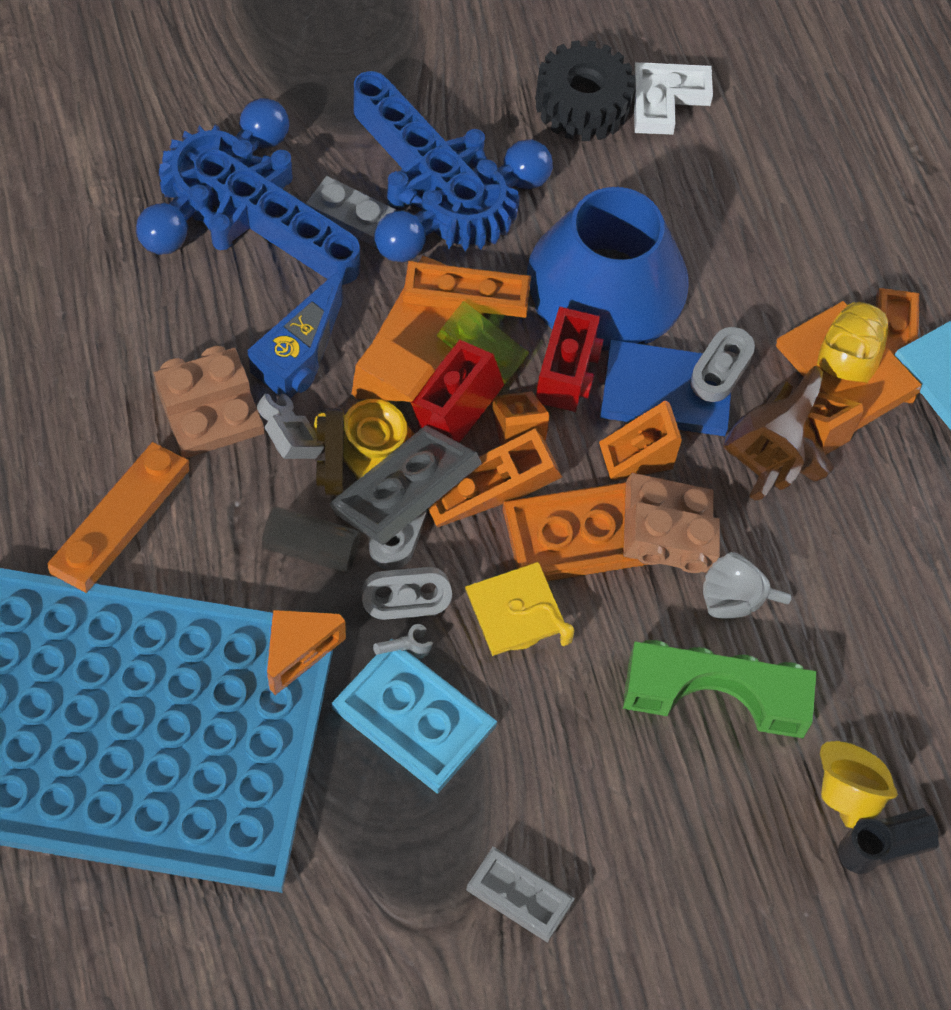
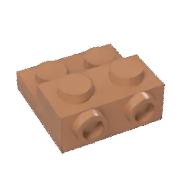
[153,346,265,458]
[623,473,720,573]

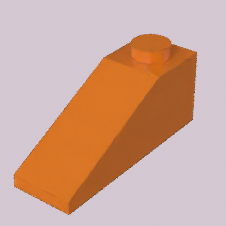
[428,428,562,527]

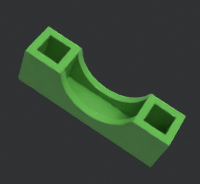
[623,640,817,738]

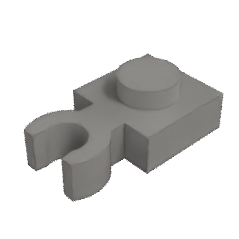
[257,394,325,459]

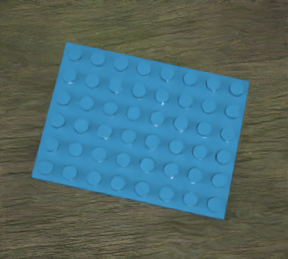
[0,568,333,893]

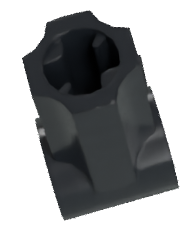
[838,808,940,874]

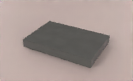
[330,425,482,545]

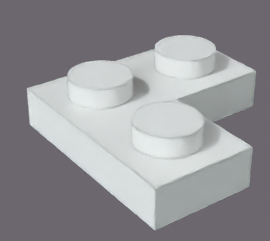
[633,62,713,135]

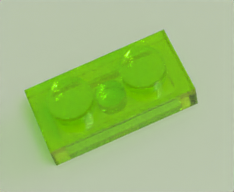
[436,301,529,385]

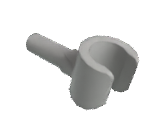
[373,624,433,659]

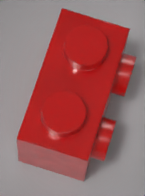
[536,306,604,412]
[410,340,504,443]

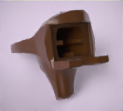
[722,366,834,501]

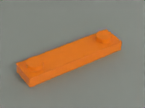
[47,442,189,593]

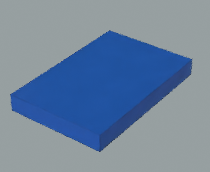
[600,340,731,437]

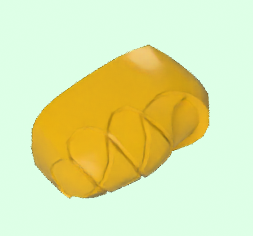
[817,302,888,383]

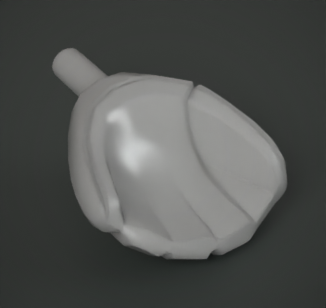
[703,552,791,618]

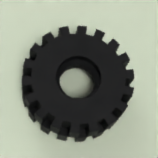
[535,40,635,141]

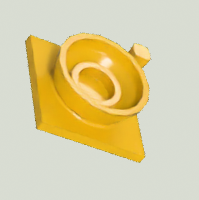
[313,399,414,480]
[465,562,574,656]

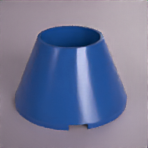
[527,187,689,351]

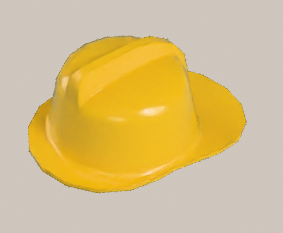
[820,741,898,828]

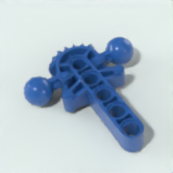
[354,71,553,262]
[136,98,360,285]

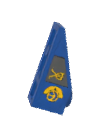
[248,273,343,399]

